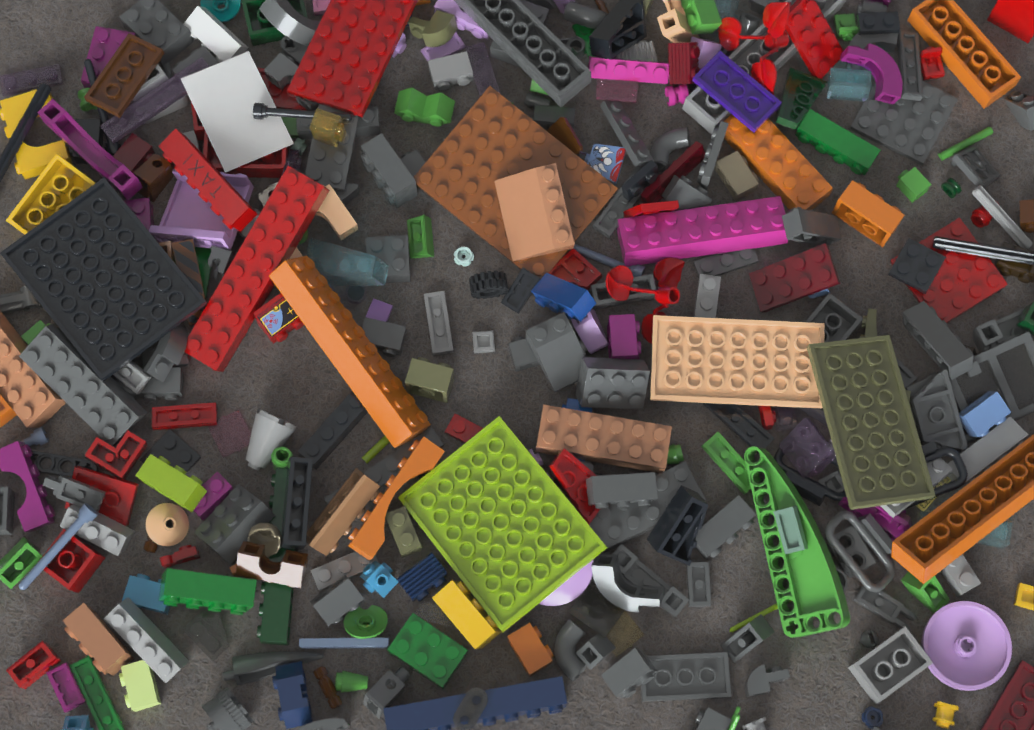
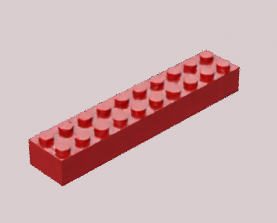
[185,166,330,372]

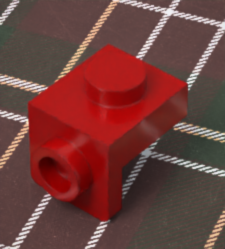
[920,46,945,80]

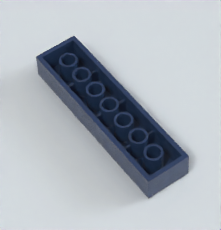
[383,676,567,730]

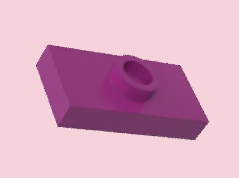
[46,662,86,713]

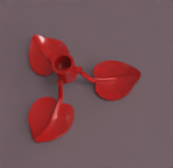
[718,2,791,95]
[606,258,685,345]

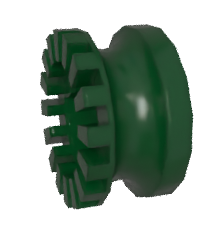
[941,178,962,198]

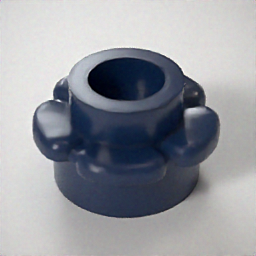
[861,706,883,728]

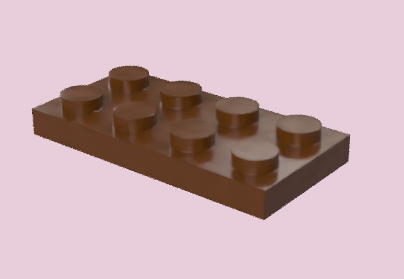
[84,33,165,118]

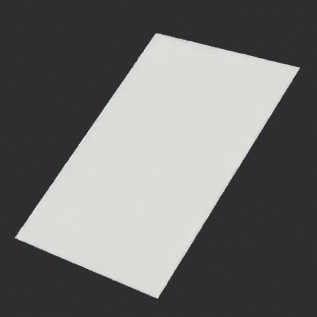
[181,51,294,172]

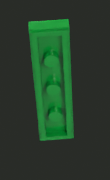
[69,656,125,730]

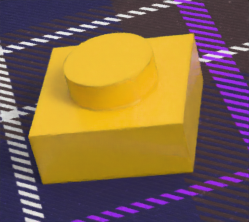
[1013,583,1034,611]

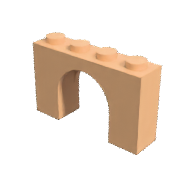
[657,0,699,43]
[290,184,358,259]

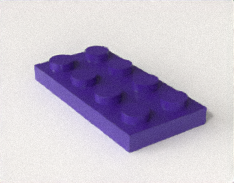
[692,51,782,133]

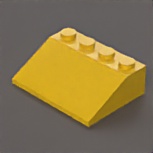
[6,154,96,235]

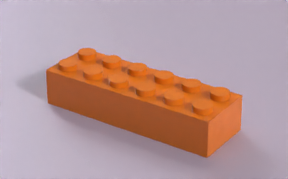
[907,0,1021,109]
[723,115,833,210]

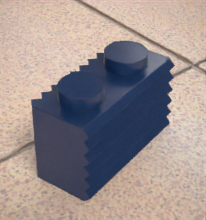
[397,552,448,602]

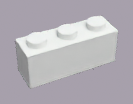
[184,6,248,63]

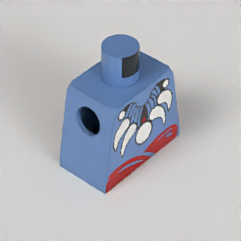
[577,144,626,186]

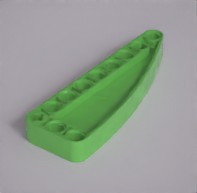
[744,446,850,637]

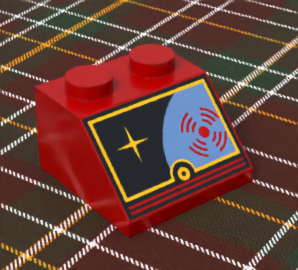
[253,293,304,344]

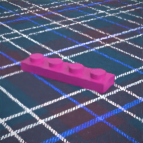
[588,56,669,84]

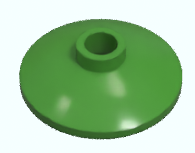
[344,605,388,639]

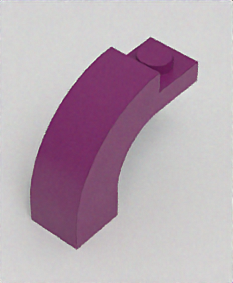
[840,43,903,104]

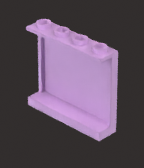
[149,170,254,250]

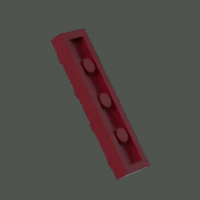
[640,141,705,204]

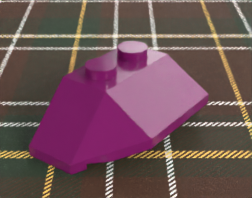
[838,496,913,541]

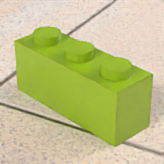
[135,454,207,512]

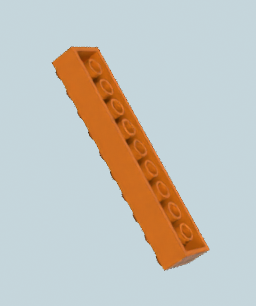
[269,255,431,448]
[891,434,1034,584]

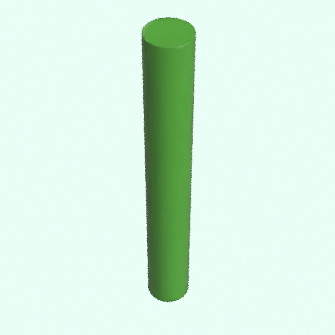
[938,126,993,161]

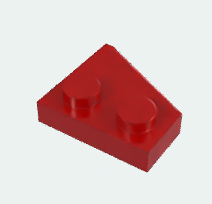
[549,248,602,290]

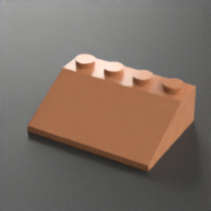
[494,163,575,262]

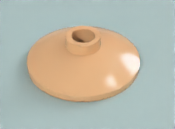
[145,503,189,546]

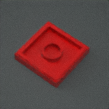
[623,200,679,218]

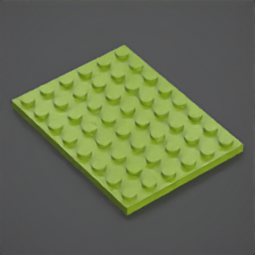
[398,416,607,632]

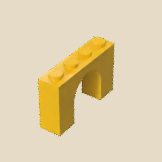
[0,89,73,180]

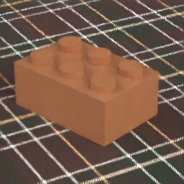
[62,603,134,676]

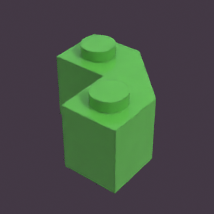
[394,88,455,127]

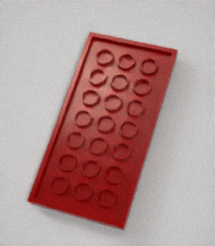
[287,0,418,117]

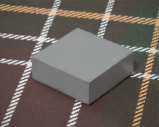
[472,330,495,353]

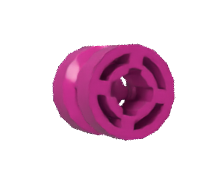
[665,84,689,106]

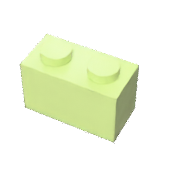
[119,660,161,712]

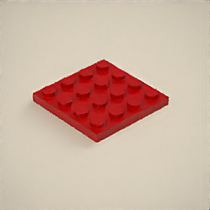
[890,217,1008,323]

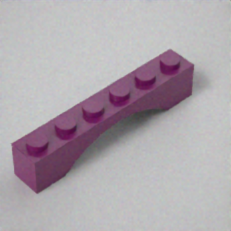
[37,99,143,201]

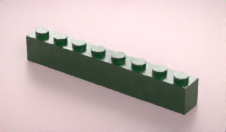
[257,468,297,646]

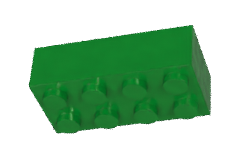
[158,568,257,615]

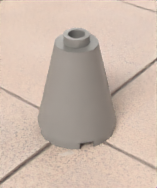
[245,408,297,471]

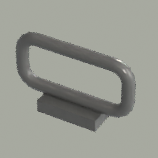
[825,510,895,592]

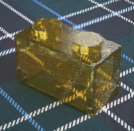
[310,108,346,147]

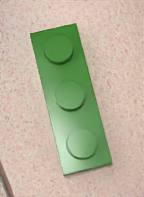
[701,432,761,494]

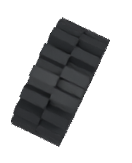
[469,271,509,299]

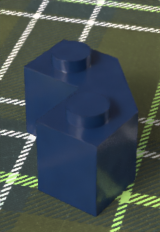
[272,661,313,729]

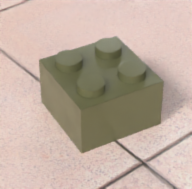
[405,357,454,403]

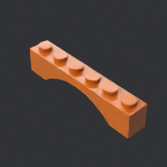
[348,436,445,561]

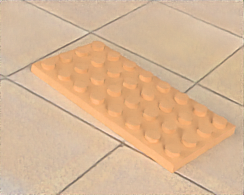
[650,315,825,409]

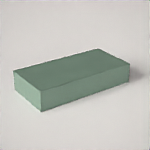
[774,506,808,554]

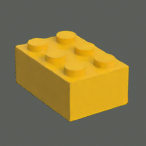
[432,580,502,649]

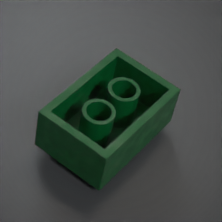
[241,0,308,47]

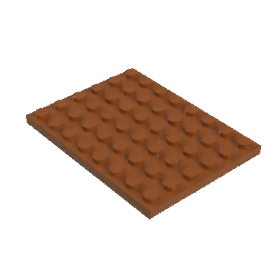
[413,86,618,278]

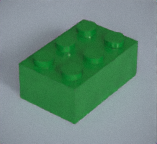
[387,613,468,690]

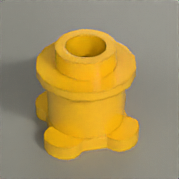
[932,701,959,729]

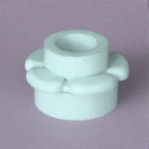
[454,247,474,267]

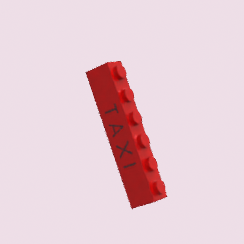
[159,129,258,232]

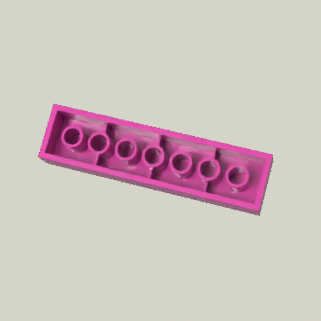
[617,196,788,267]

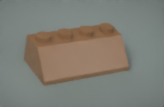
[306,468,380,556]

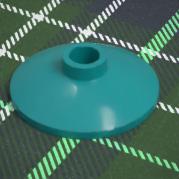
[200,0,241,22]

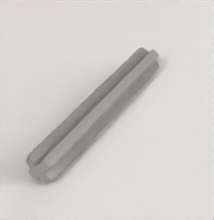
[972,185,1033,249]

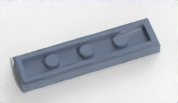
[299,638,390,649]

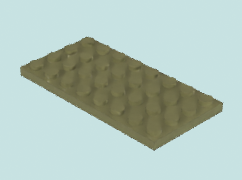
[807,335,936,510]

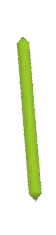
[729,600,792,632]

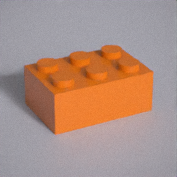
[832,180,905,248]

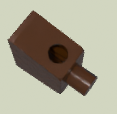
[134,154,174,203]

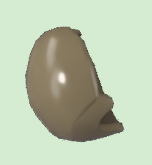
[248,523,282,556]

